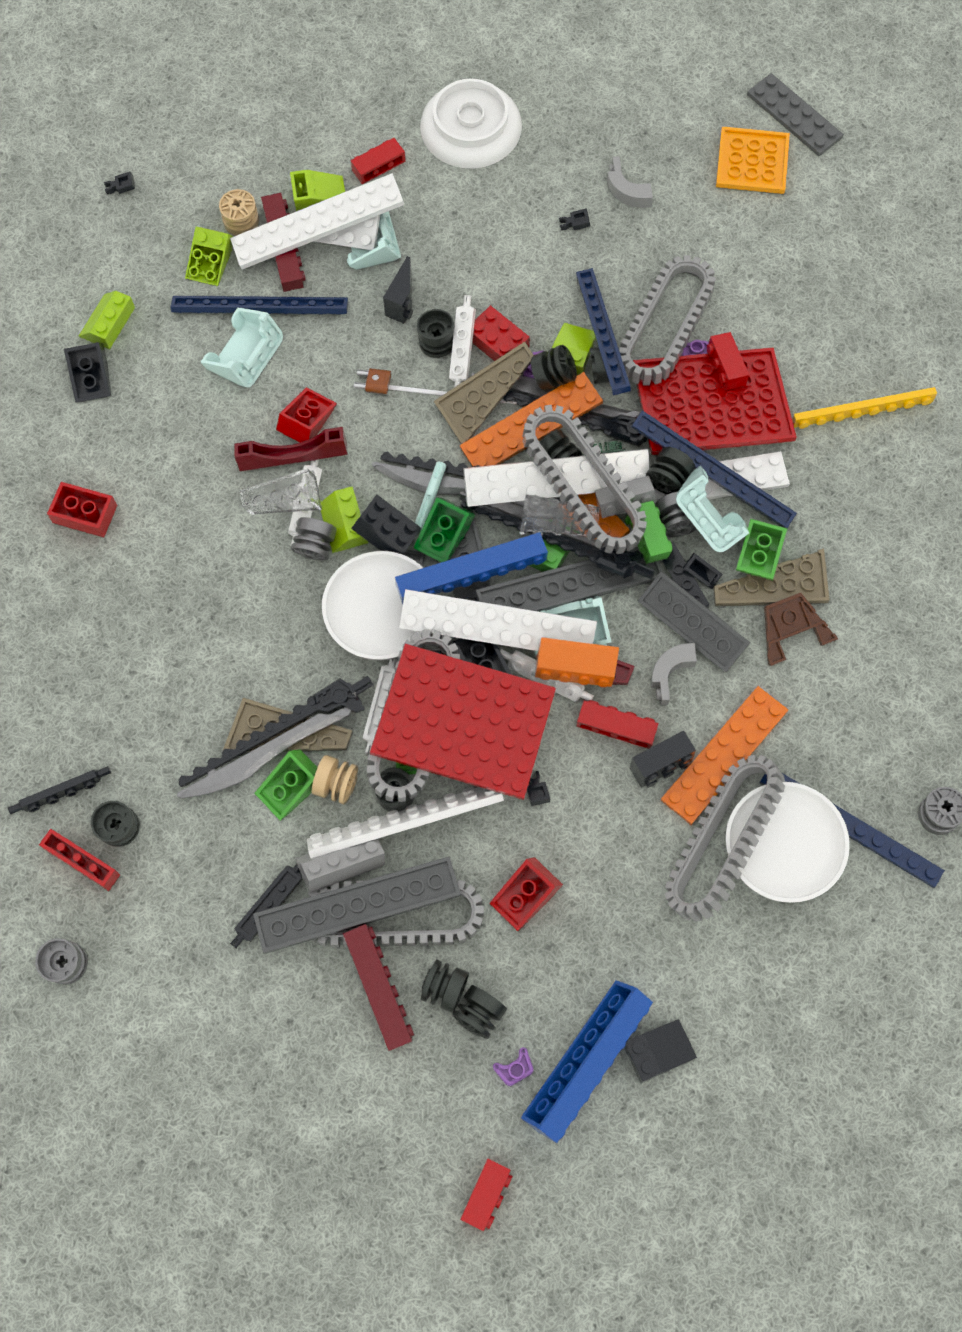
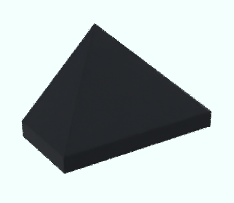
[683,553,723,589]

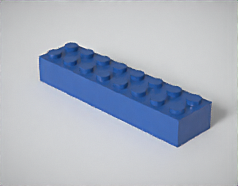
[521,980,653,1143]

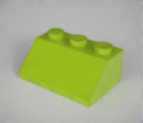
[79,291,135,350]
[319,486,368,553]

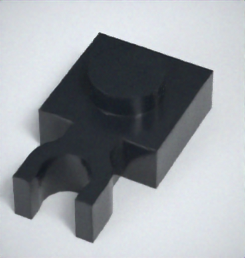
[104,171,135,195]
[559,208,590,231]
[527,771,550,806]

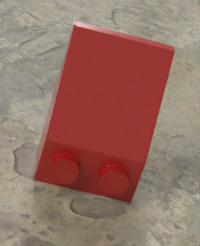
[276,387,337,443]
[489,857,563,931]

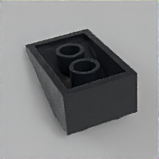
[383,256,413,324]
[64,342,111,403]
[624,1019,697,1084]

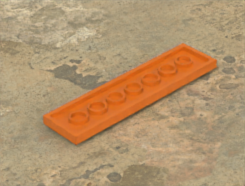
[459,372,603,467]
[661,686,789,825]

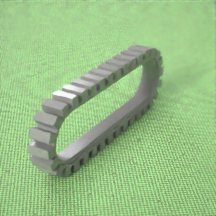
[619,255,715,385]
[522,405,647,554]
[367,630,460,802]
[665,755,785,921]
[304,880,484,948]

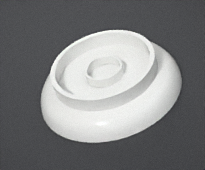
[420,79,522,168]
[322,551,423,660]
[726,782,849,903]

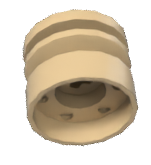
[219,189,259,236]
[312,755,358,805]

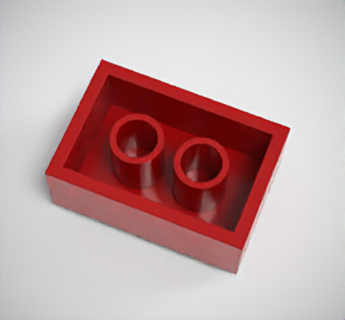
[472,305,530,361]
[47,482,118,538]

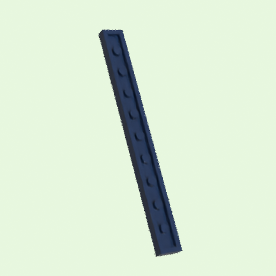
[576,268,631,395]
[170,296,348,315]
[631,410,797,528]
[759,772,945,888]

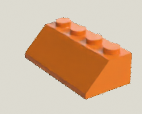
[535,637,619,687]

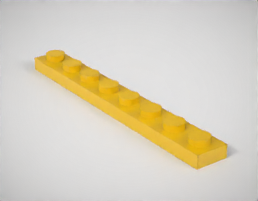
[792,387,937,429]

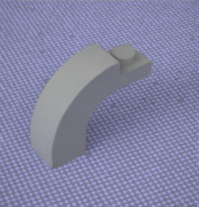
[607,156,653,208]
[651,643,697,706]

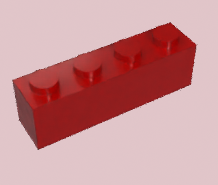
[576,700,659,749]
[39,828,120,891]

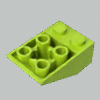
[290,170,345,212]
[185,226,234,286]

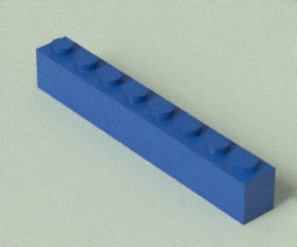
[395,532,548,605]

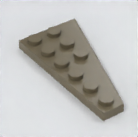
[434,342,533,444]
[713,548,829,606]
[223,698,353,752]

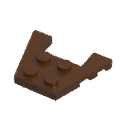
[764,592,838,666]

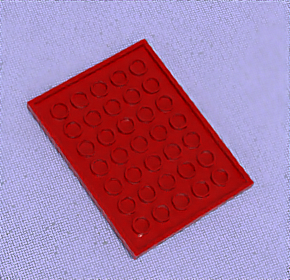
[633,347,797,455]
[370,644,556,800]

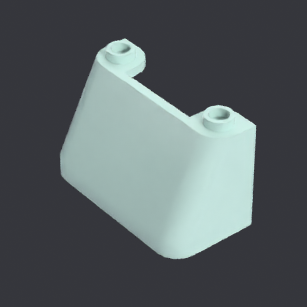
[347,211,401,270]
[201,307,283,388]
[676,465,749,552]
[534,596,611,657]

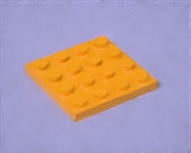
[716,126,790,194]

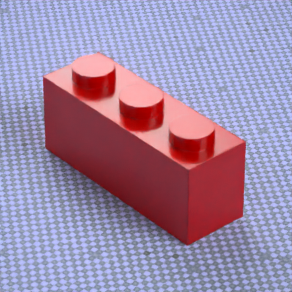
[350,138,406,185]
[707,332,749,390]
[460,1159,513,1231]

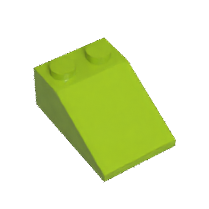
[552,323,595,375]

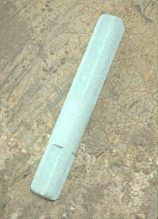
[415,461,446,532]

